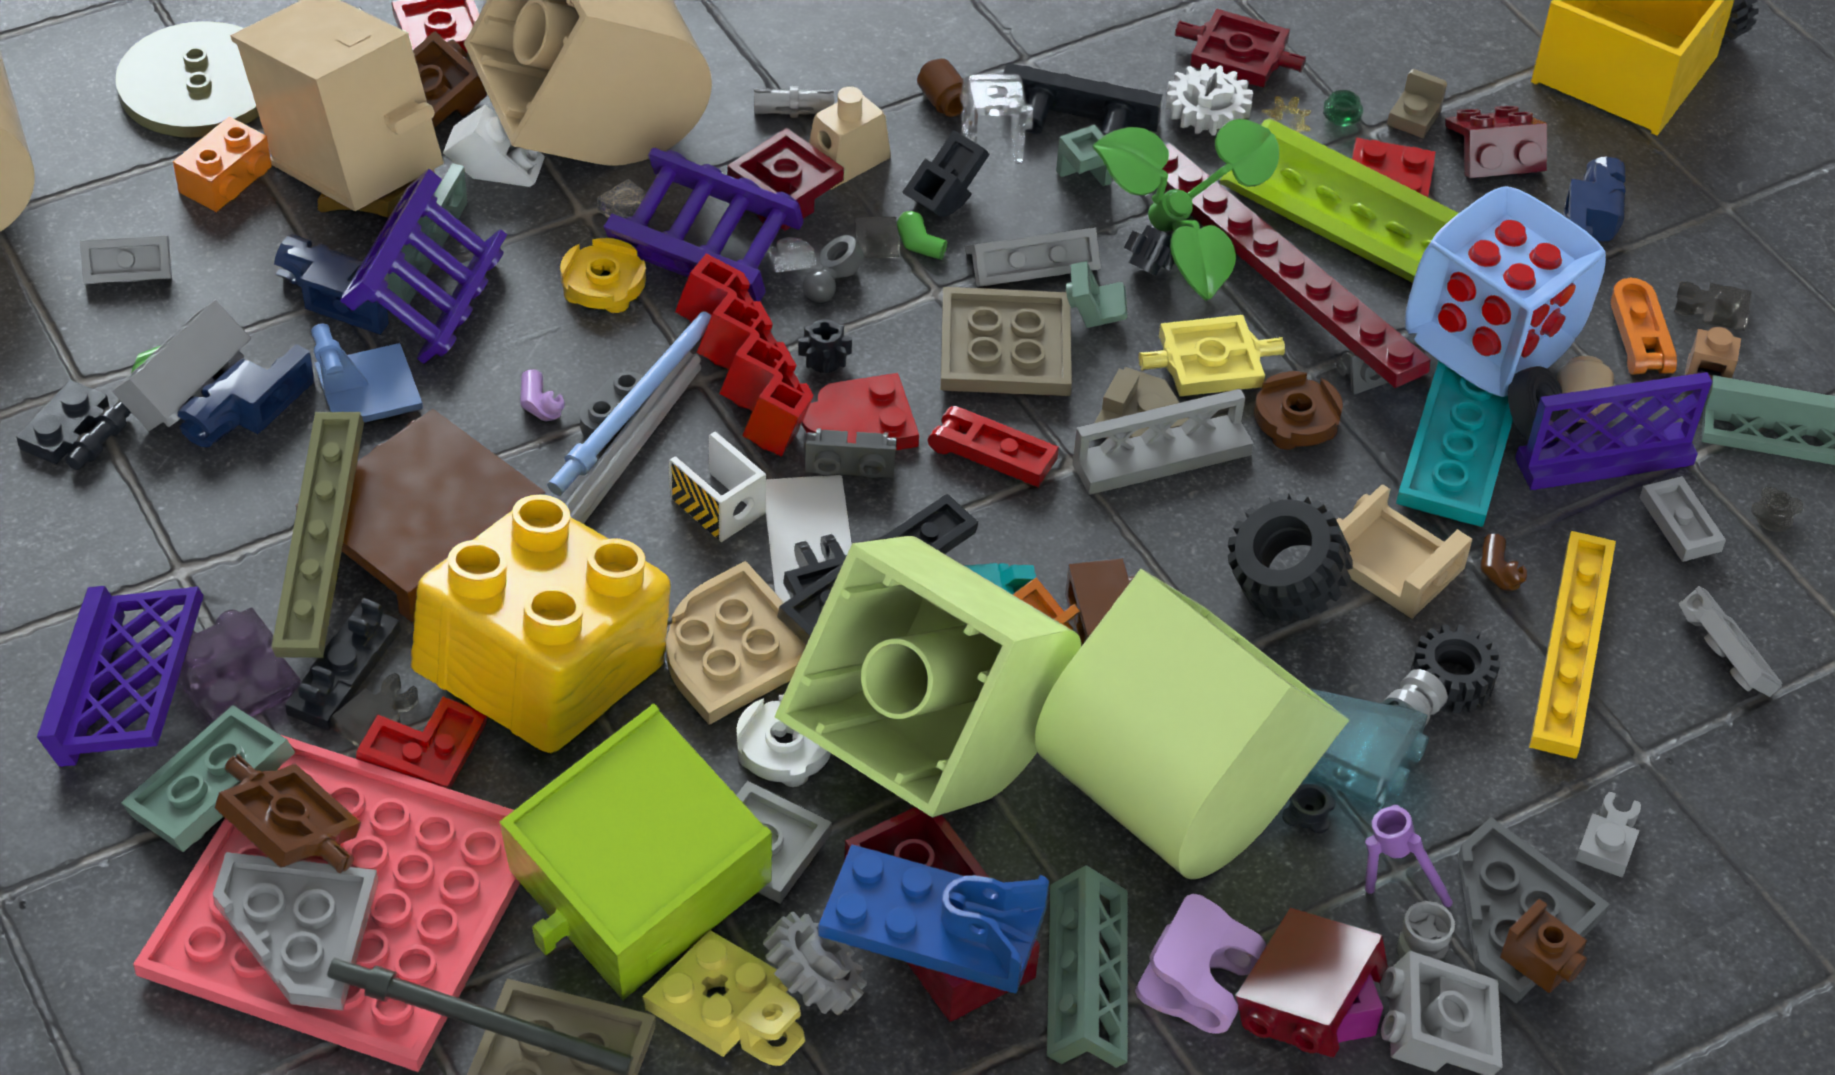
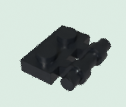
[16,380,131,470]

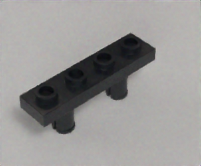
[1002,63,1163,136]

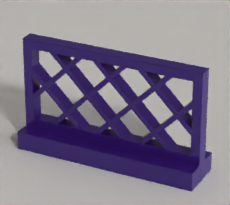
[1515,372,1712,490]
[37,585,204,767]

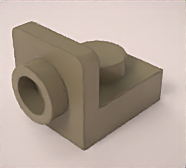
[1387,69,1447,138]

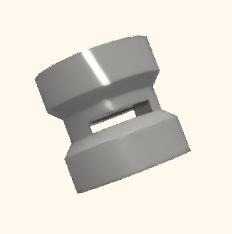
[1382,669,1448,735]
[1397,901,1455,962]

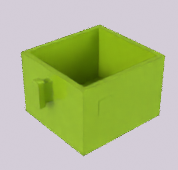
[500,704,772,1000]

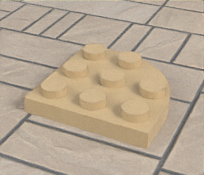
[666,561,806,725]

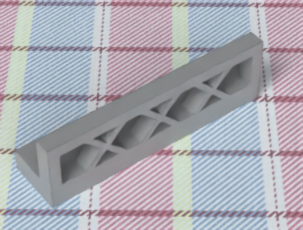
[1072,389,1254,495]

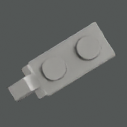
[1679,586,1782,697]

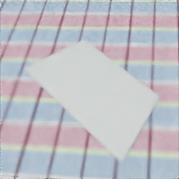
[766,475,852,603]

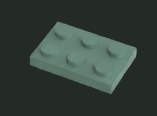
[121,705,295,852]

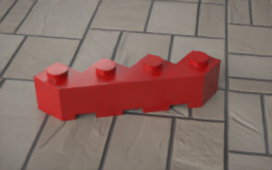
[675,253,814,457]

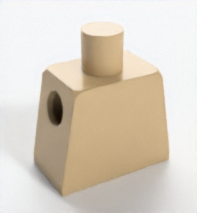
[809,87,891,190]

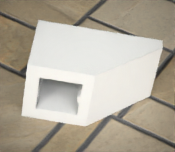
[443,105,545,187]

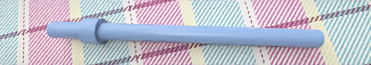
[547,312,711,496]

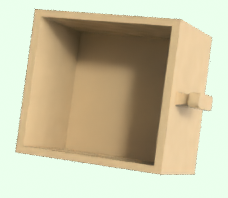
[230,0,444,211]

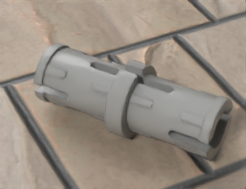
[754,86,834,118]

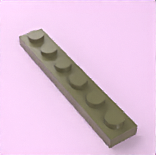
[271,412,364,658]

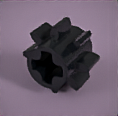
[1124,225,1175,276]
[798,320,852,373]

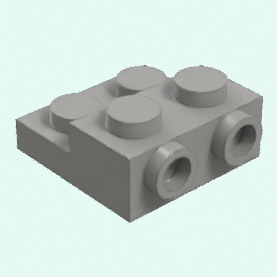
[1380,951,1502,1075]

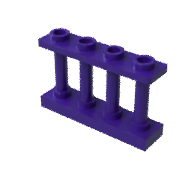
[604,147,804,301]
[340,169,507,364]

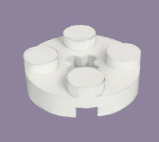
[737,695,831,787]

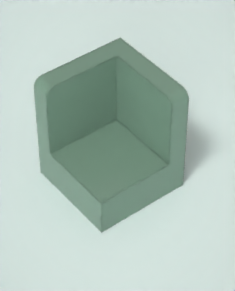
[1056,125,1112,187]

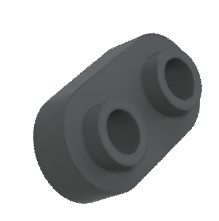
[580,371,643,441]

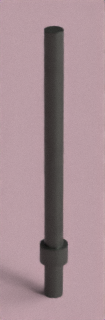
[327,957,633,1075]

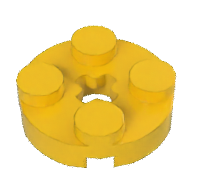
[560,238,646,313]

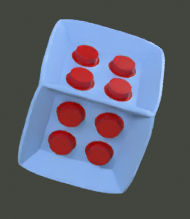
[1405,186,1606,397]

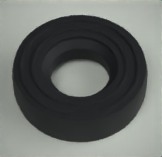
[1508,366,1568,443]

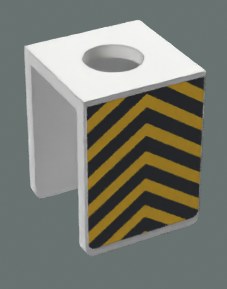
[669,432,766,542]

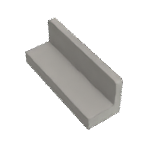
[964,227,1102,287]

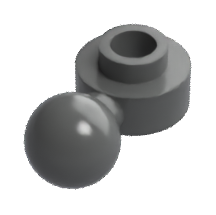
[803,235,864,303]

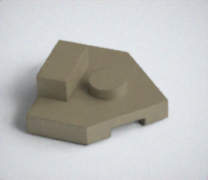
[1094,367,1189,438]

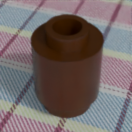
[917,58,972,117]

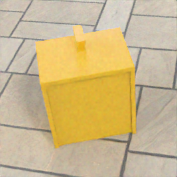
[1531,0,1734,136]

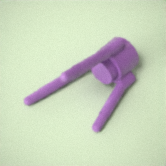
[1365,805,1453,908]

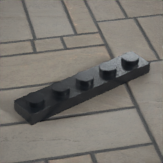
[777,493,979,645]

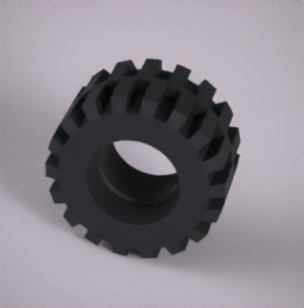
[1227,493,1353,621]

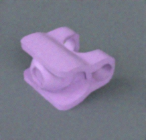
[1135,894,1267,1034]

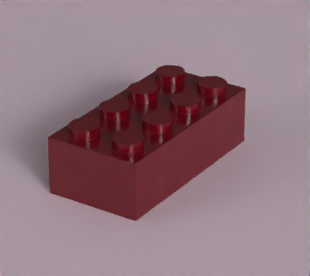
[844,807,1040,1022]

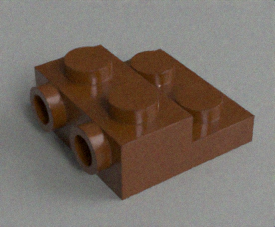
[413,31,488,128]

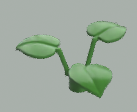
[1093,119,1280,301]

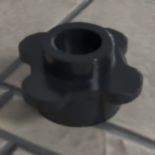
[1282,784,1336,833]

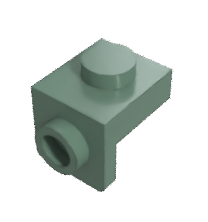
[1066,261,1128,328]

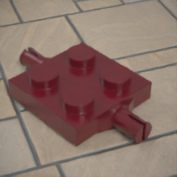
[1175,8,1306,88]

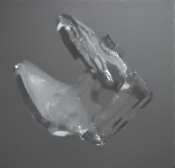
[960,75,1033,165]

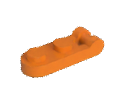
[1610,278,1677,375]

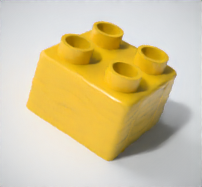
[411,495,671,753]

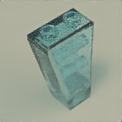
[1307,689,1429,810]

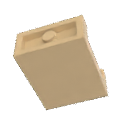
[1336,484,1472,619]

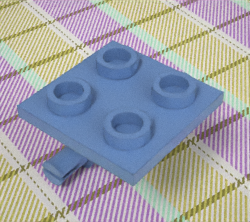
[311,324,423,423]

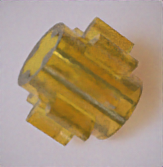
[1262,96,1311,132]

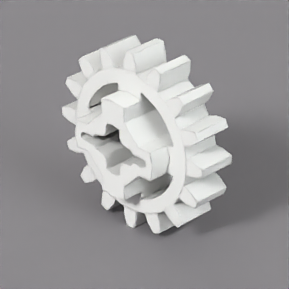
[1165,64,1253,135]

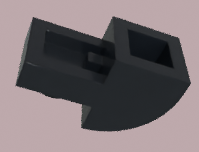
[902,130,990,217]

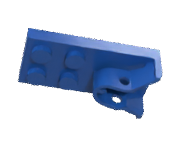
[818,844,1049,994]

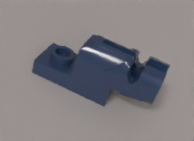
[1563,157,1626,241]
[274,234,389,335]
[177,344,315,448]

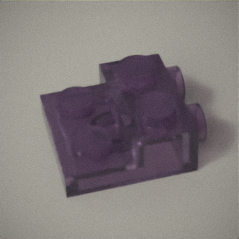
[166,607,301,725]

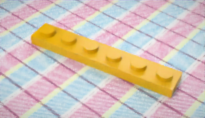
[1529,531,1616,759]

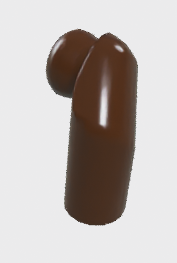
[1480,534,1527,591]

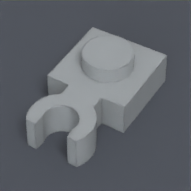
[1575,792,1641,878]

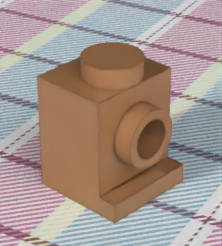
[1685,327,1741,380]

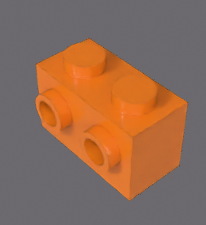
[173,117,272,212]

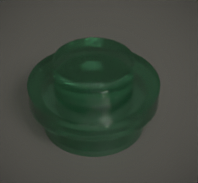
[1323,90,1363,126]

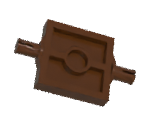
[214,754,361,873]

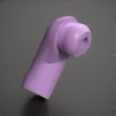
[520,369,565,421]

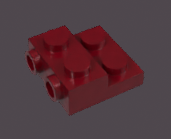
[727,128,844,231]

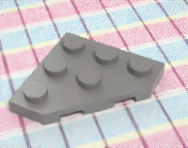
[213,852,378,1010]

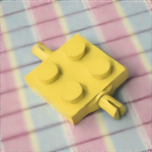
[1139,315,1285,397]

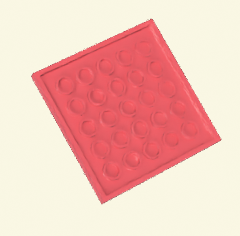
[133,735,520,1072]

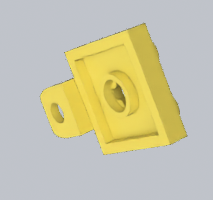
[643,930,805,1066]

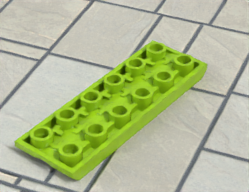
[1220,119,1459,283]

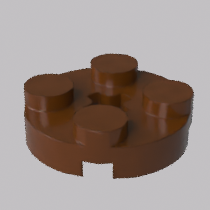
[1254,371,1343,450]

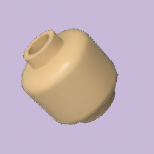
[1557,356,1614,423]

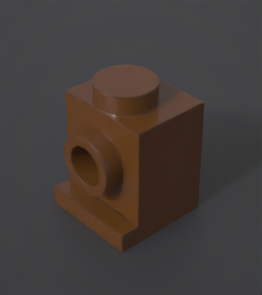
[1500,899,1587,994]

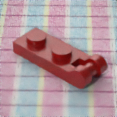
[927,406,1059,487]

